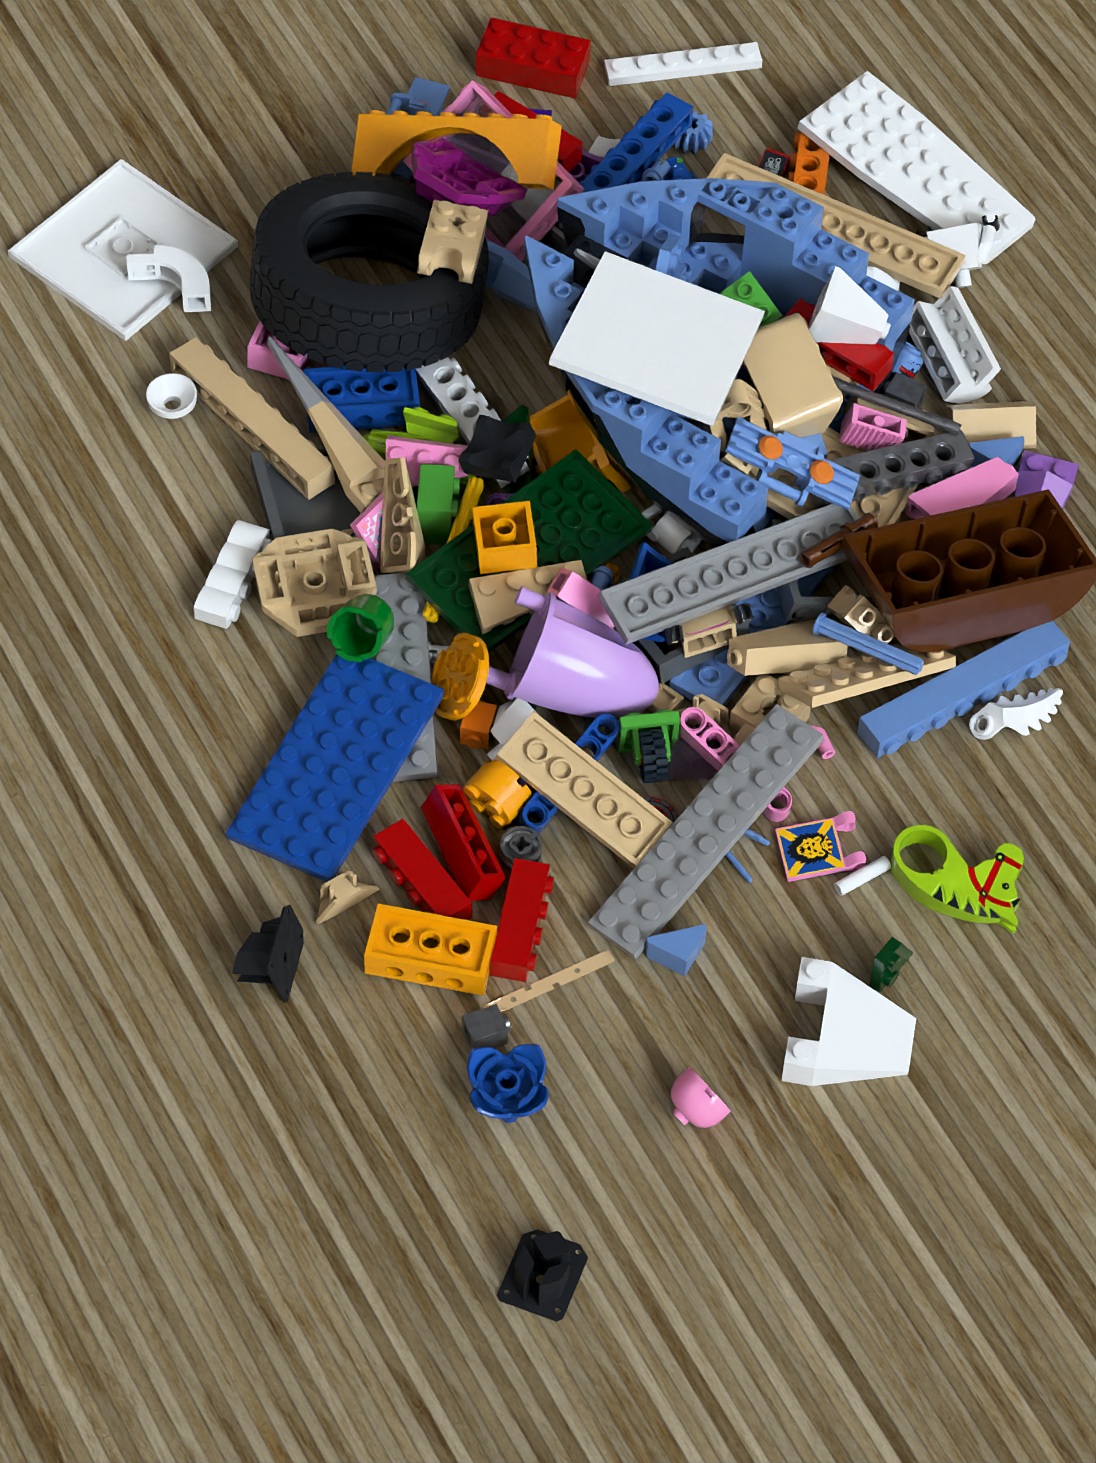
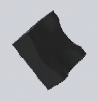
[458,415,536,483]

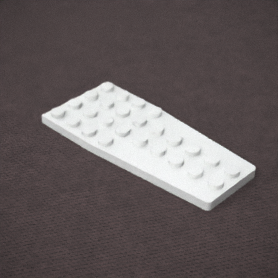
[797,71,1035,264]

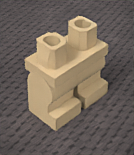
[826,585,895,644]

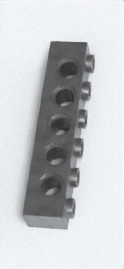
[809,430,975,508]

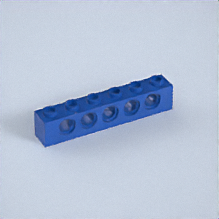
[578,92,693,193]

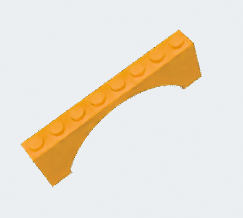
[351,110,562,190]

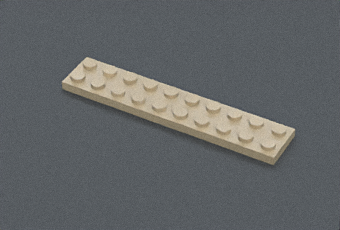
[707,153,966,299]

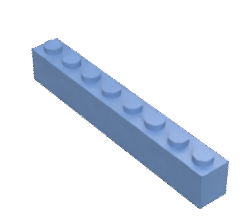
[857,621,1070,758]

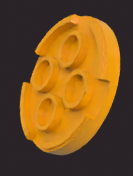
[431,633,489,721]

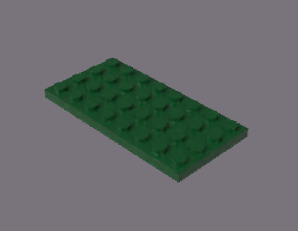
[405,449,653,654]

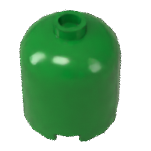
[327,594,394,662]

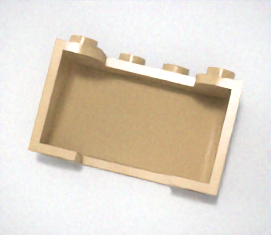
[742,313,843,438]

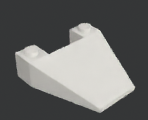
[781,957,916,1086]

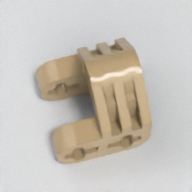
[699,379,766,453]

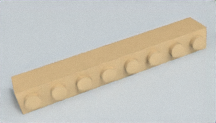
[169,337,335,500]

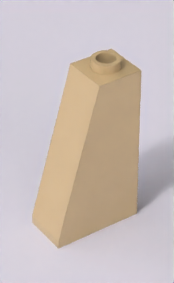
[727,619,848,676]

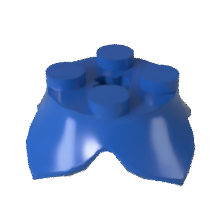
[467,1044,549,1123]

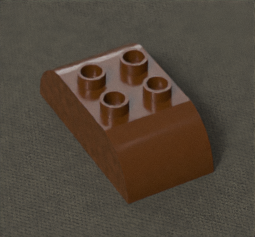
[843,489,1096,652]

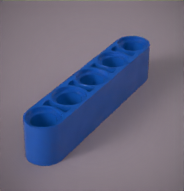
[519,714,620,834]

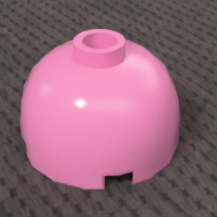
[671,1067,731,1128]

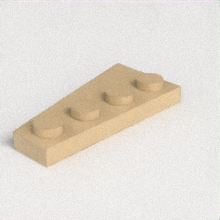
[468,560,587,635]

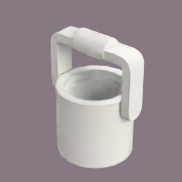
[641,504,701,554]

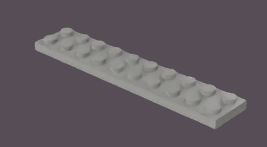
[598,504,859,645]
[588,704,824,960]

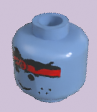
[889,342,923,380]

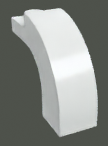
[127,245,211,312]

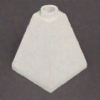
[808,266,891,344]

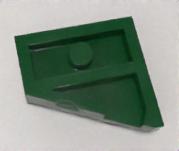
[869,937,913,993]

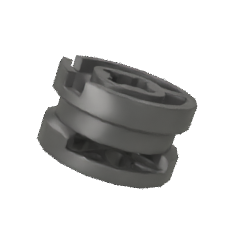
[500,826,542,872]

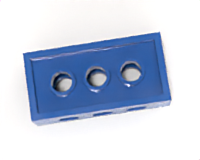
[304,366,420,433]

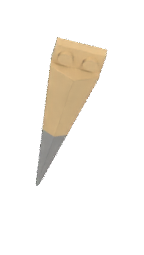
[266,336,385,513]

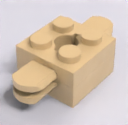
[729,672,811,746]

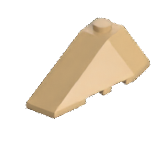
[380,457,426,574]

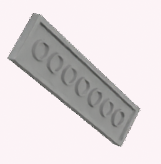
[371,573,438,782]

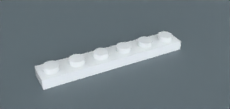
[604,42,762,86]

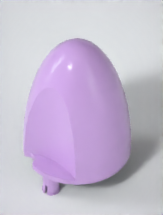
[486,586,659,718]

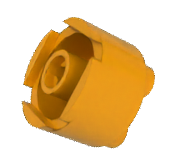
[463,759,533,830]

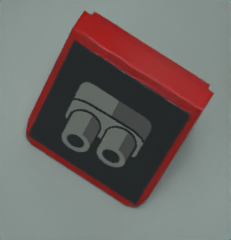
[758,148,790,178]

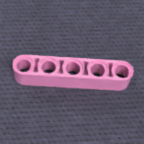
[679,707,792,822]

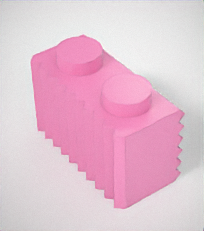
[839,403,907,451]

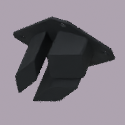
[232,905,304,1003]
[497,1229,588,1322]

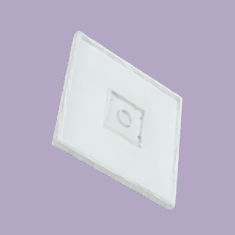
[8,159,238,341]
[549,252,765,426]

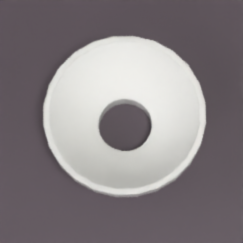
[146,373,197,419]

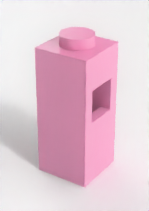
[547,567,615,629]

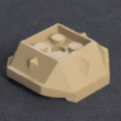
[252,529,377,637]

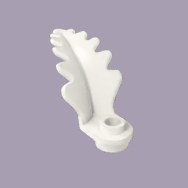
[969,688,1063,740]

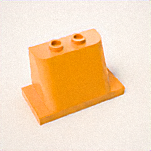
[529,390,632,493]

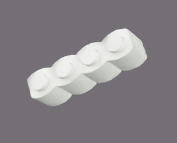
[194,520,273,629]

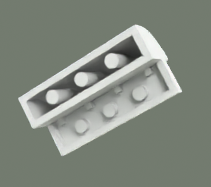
[909,286,1001,404]

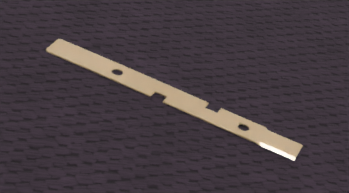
[483,950,615,1012]

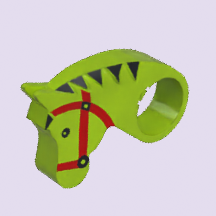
[890,825,1024,933]

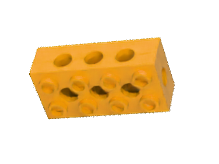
[364,903,497,996]

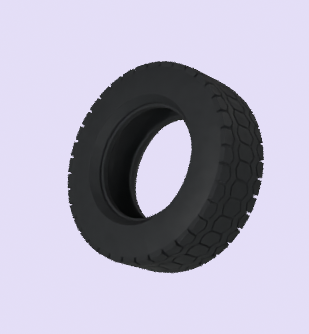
[250,172,489,373]

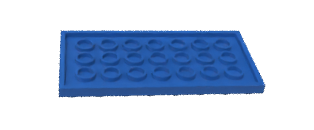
[226,654,445,882]

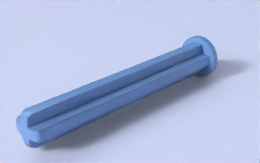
[813,613,924,675]

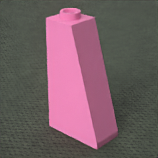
[905,457,1019,520]

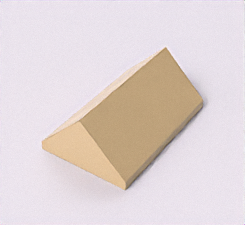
[946,401,1036,449]

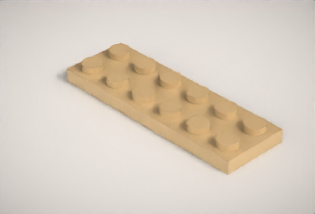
[778,644,956,708]
[495,711,673,868]

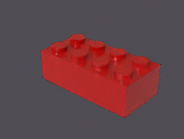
[476,17,591,99]

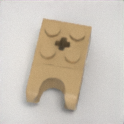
[417,200,488,284]

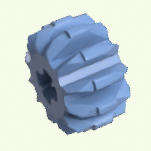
[674,110,713,154]

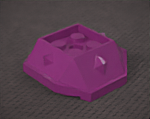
[410,138,528,217]

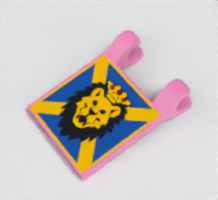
[775,811,866,882]

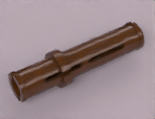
[799,512,878,568]

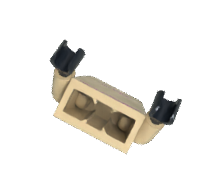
[665,603,754,658]

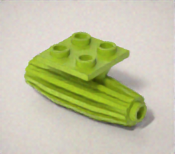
[364,407,477,485]

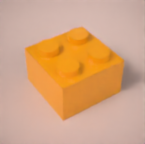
[472,501,538,574]

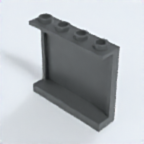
[250,448,361,540]

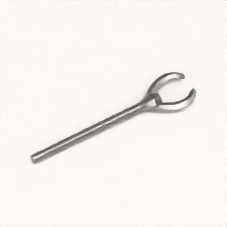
[832,377,962,435]

